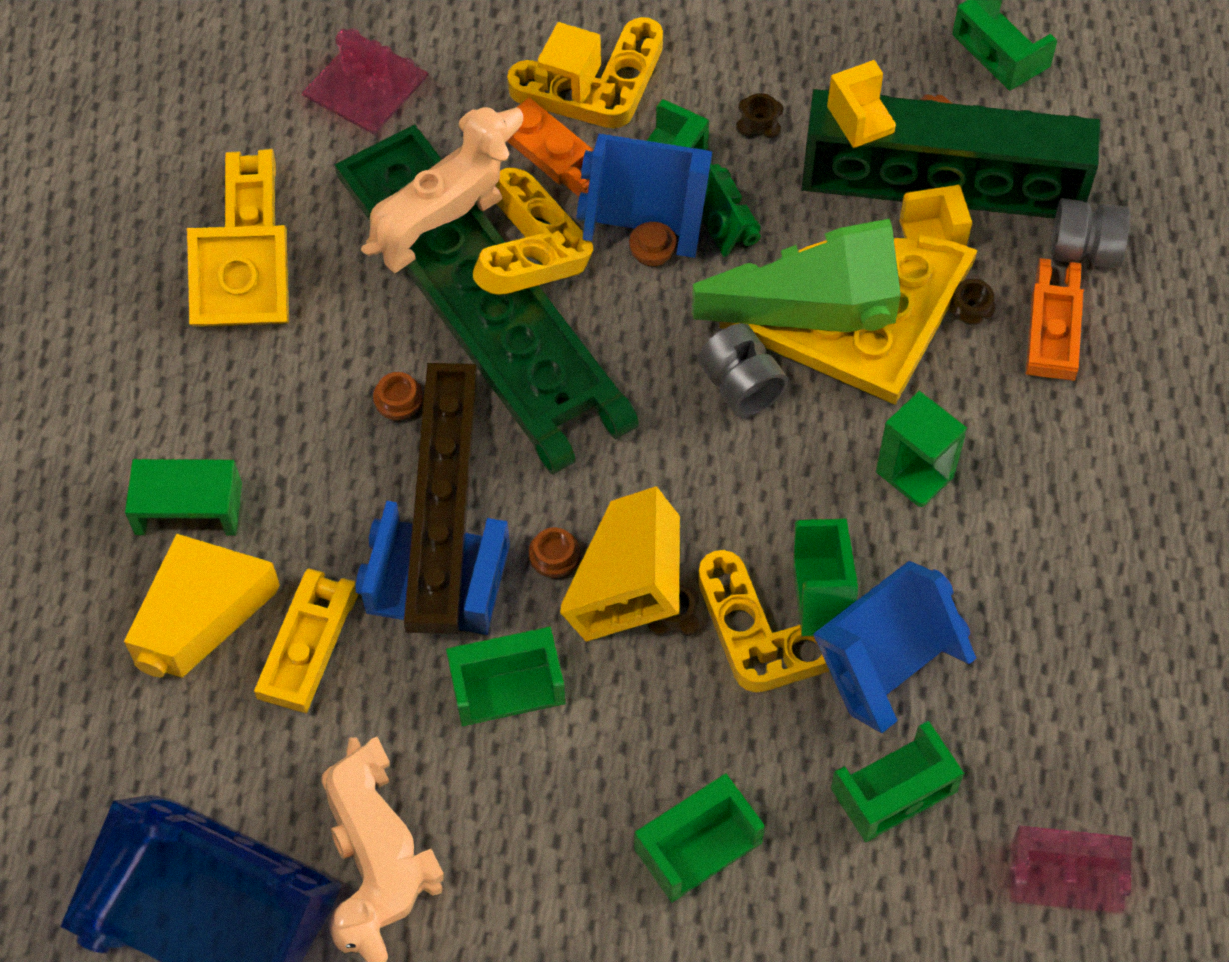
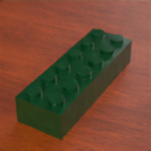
[801,89,1101,219]

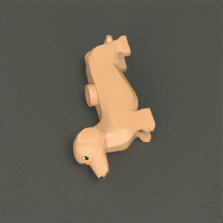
[361,107,523,274]
[321,737,444,962]

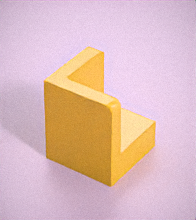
[538,22,601,103]
[827,60,896,148]
[899,185,972,246]

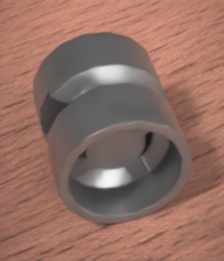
[1051,198,1130,269]
[698,323,789,418]

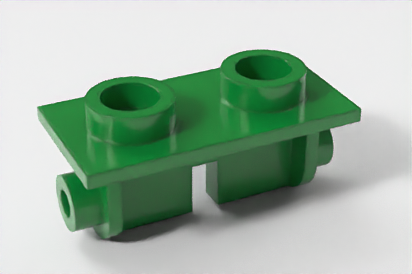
[702,164,761,257]

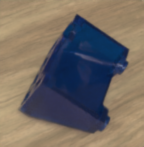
[60,795,342,962]

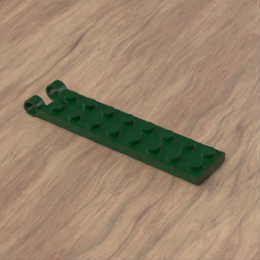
[334,124,639,475]

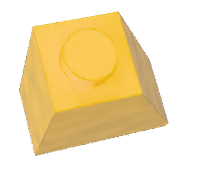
[560,486,680,642]
[124,534,280,678]

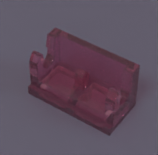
[1009,825,1132,914]

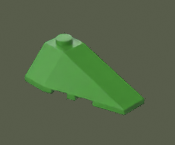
[692,219,901,332]

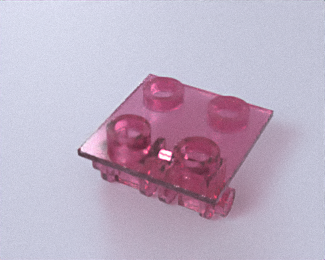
[302,28,429,135]

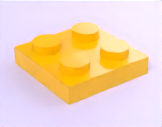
[187,225,289,327]

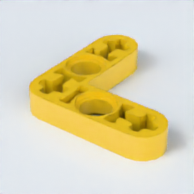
[507,17,663,129]
[473,168,594,295]
[698,550,830,693]

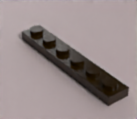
[404,363,477,634]

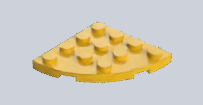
[719,235,977,405]

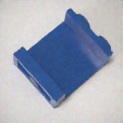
[576,133,713,258]
[356,501,510,635]
[813,560,976,733]

